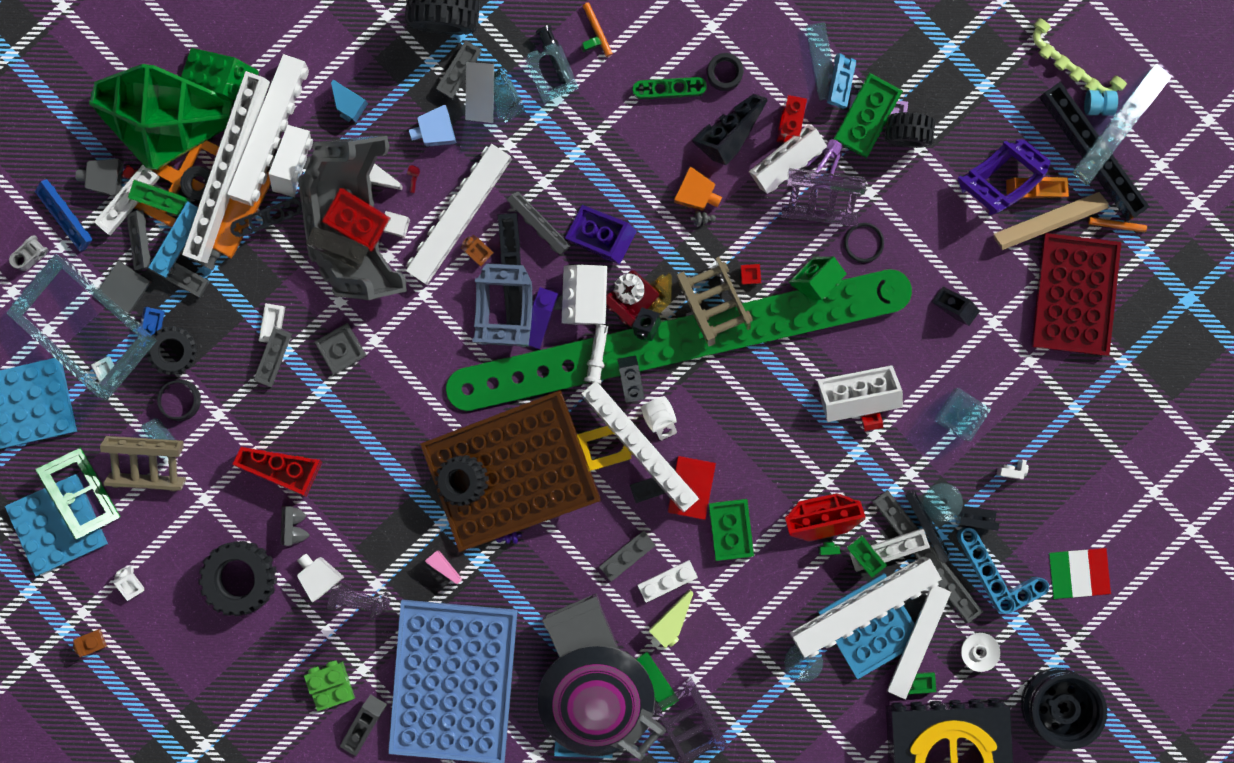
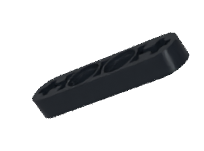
[230,198,302,237]

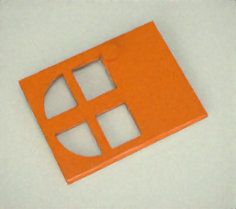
[134,141,271,258]

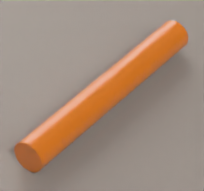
[582,2,613,57]
[1088,217,1147,233]

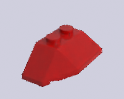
[785,493,866,541]

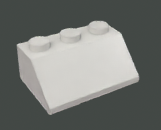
[562,265,607,325]

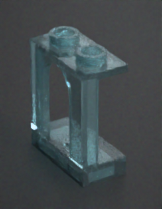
[525,43,578,103]

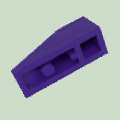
[529,287,559,349]

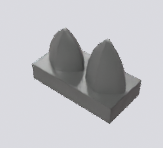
[280,506,310,545]

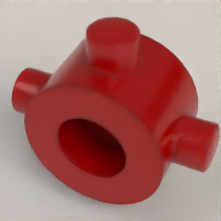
[121,165,138,180]

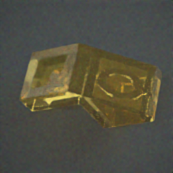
[651,273,672,313]

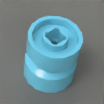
[1084,90,1118,116]

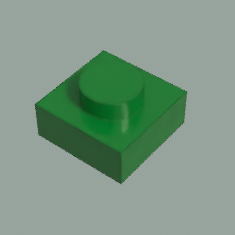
[818,542,840,555]

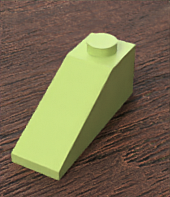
[649,589,693,648]

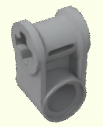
[9,235,49,271]

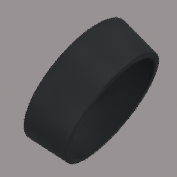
[157,379,201,421]

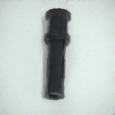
[536,25,572,84]

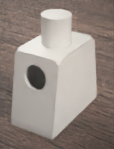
[297,553,344,602]

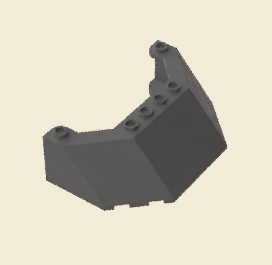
[298,136,407,300]

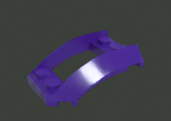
[958,139,1051,215]

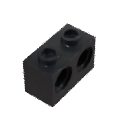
[617,355,645,403]

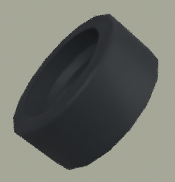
[707,53,744,91]

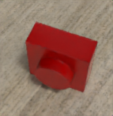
[740,264,761,285]
[860,412,883,431]

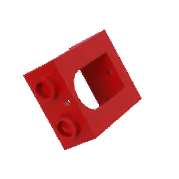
[776,95,807,143]

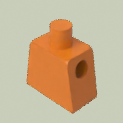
[674,167,722,211]

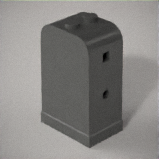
[542,593,619,657]

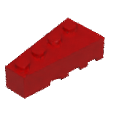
[232,447,323,497]

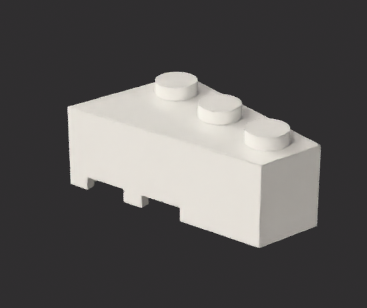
[269,125,313,198]

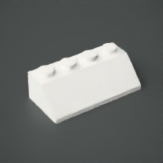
[818,366,903,422]

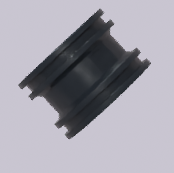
[1021,668,1107,749]

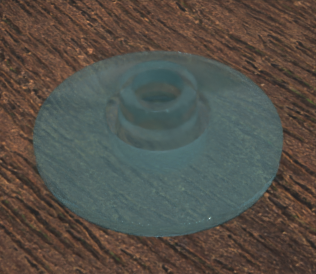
[924,483,963,522]
[784,645,823,682]

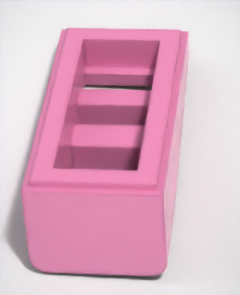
[425,551,462,584]

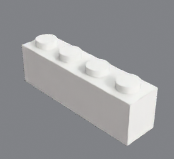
[749,124,827,194]

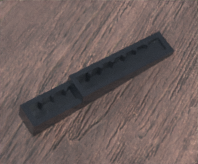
[498,213,522,326]

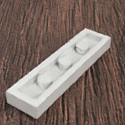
[94,165,160,235]
[850,528,930,572]

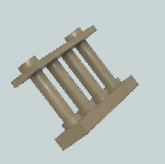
[677,257,753,347]
[100,436,186,491]

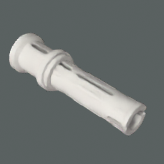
[584,324,608,384]

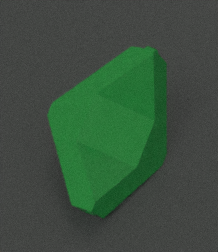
[89,64,234,170]

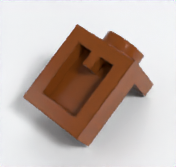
[461,234,494,267]
[73,629,107,657]

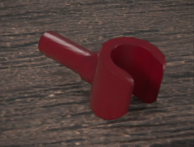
[407,165,420,193]

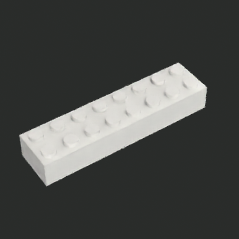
[790,556,942,658]

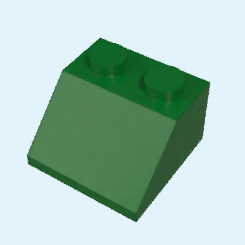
[789,256,847,300]

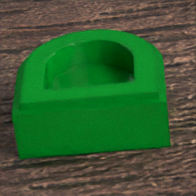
[581,37,601,52]

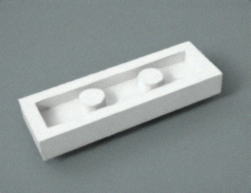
[638,560,698,602]

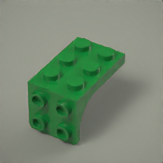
[181,48,259,101]

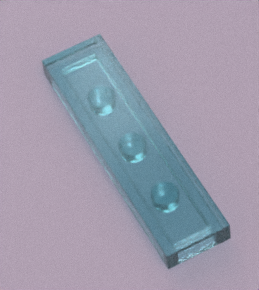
[806,22,834,101]

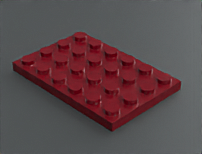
[1031,233,1122,356]

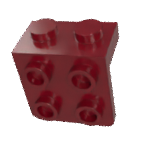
[606,270,659,326]

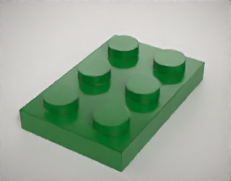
[709,499,754,561]

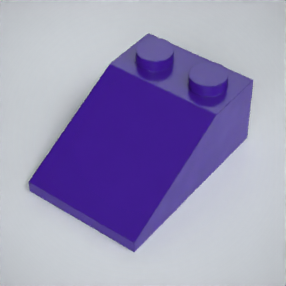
[565,205,637,265]

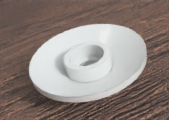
[961,633,1000,672]

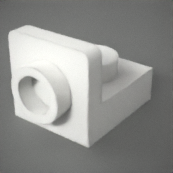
[996,460,1028,479]
[114,566,144,601]

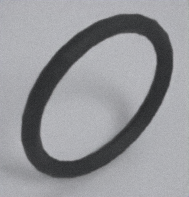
[844,223,884,263]

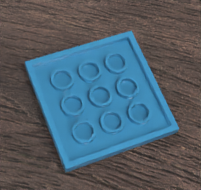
[0,357,77,449]
[5,474,108,576]
[818,573,915,679]

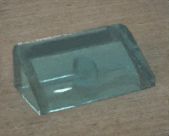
[141,418,176,440]

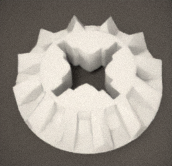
[614,274,644,305]

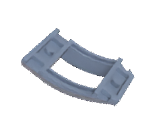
[472,264,532,348]

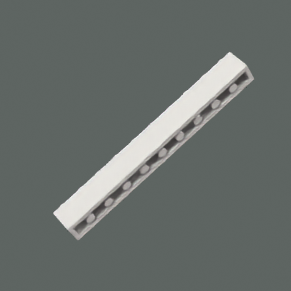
[182,71,270,263]

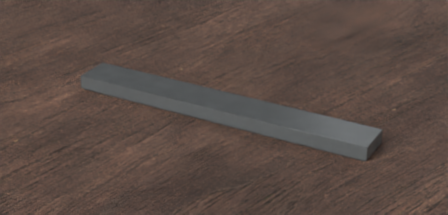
[872,490,983,623]

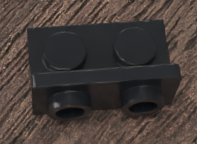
[955,505,1000,531]

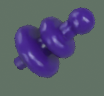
[496,532,522,544]

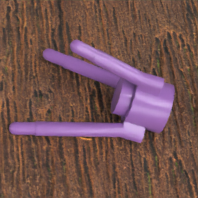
[806,139,843,185]

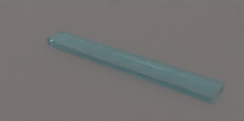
[1072,64,1170,185]

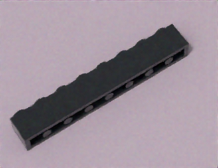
[1039,82,1150,221]

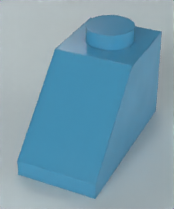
[331,80,368,123]

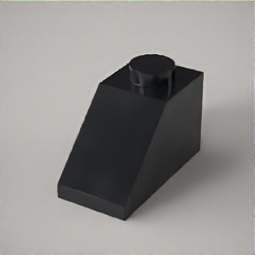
[932,287,980,326]

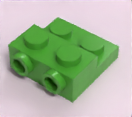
[304,660,355,712]

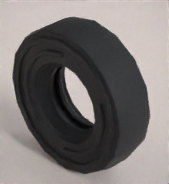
[180,166,211,201]

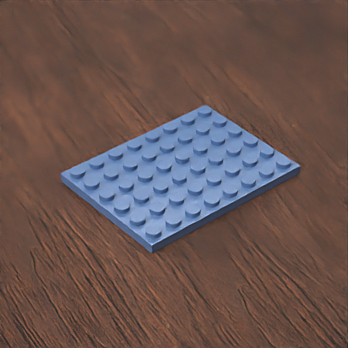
[389,600,518,763]

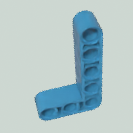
[957,527,1049,614]

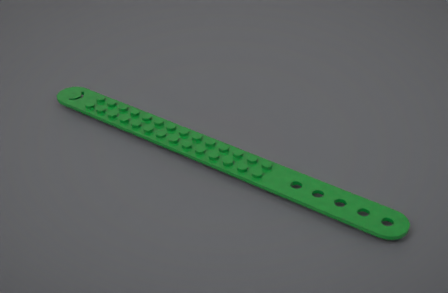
[446,269,912,411]

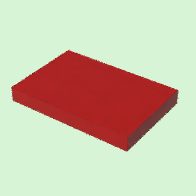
[322,188,391,251]
[668,456,716,520]

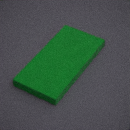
[834,73,903,158]

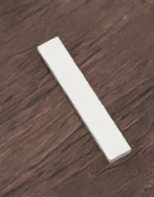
[887,586,951,699]

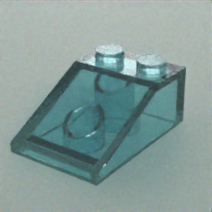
[494,66,525,122]

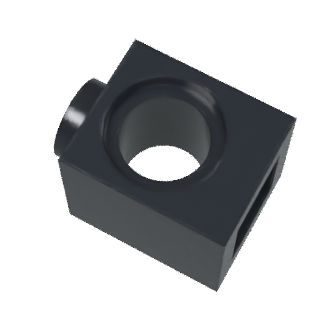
[633,307,661,341]

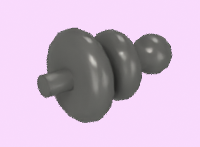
[690,211,716,227]

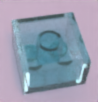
[934,388,991,441]

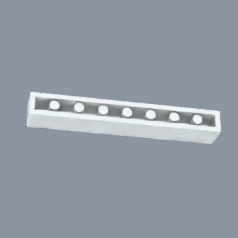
[227,54,309,206]
[406,144,512,285]
[581,381,699,512]

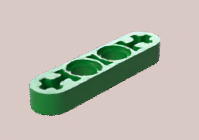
[633,77,707,99]

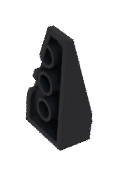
[692,94,768,165]

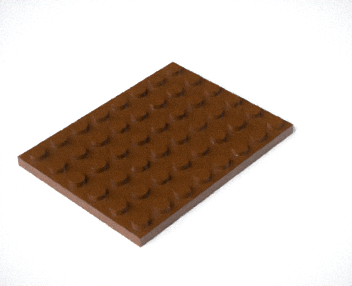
[420,391,601,552]

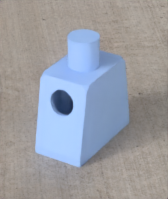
[409,105,456,146]

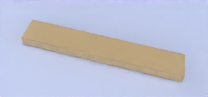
[994,192,1109,250]

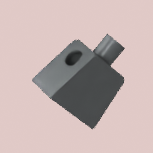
[76,159,124,197]

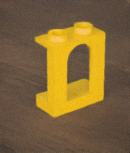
[577,426,632,471]

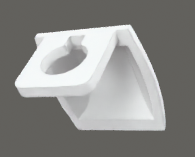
[641,396,677,440]

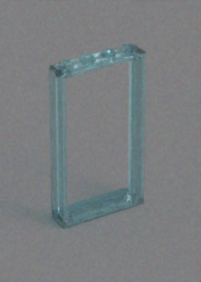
[7,254,157,400]

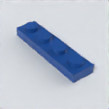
[35,179,92,252]

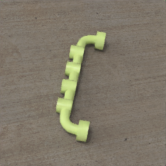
[1033,18,1127,93]

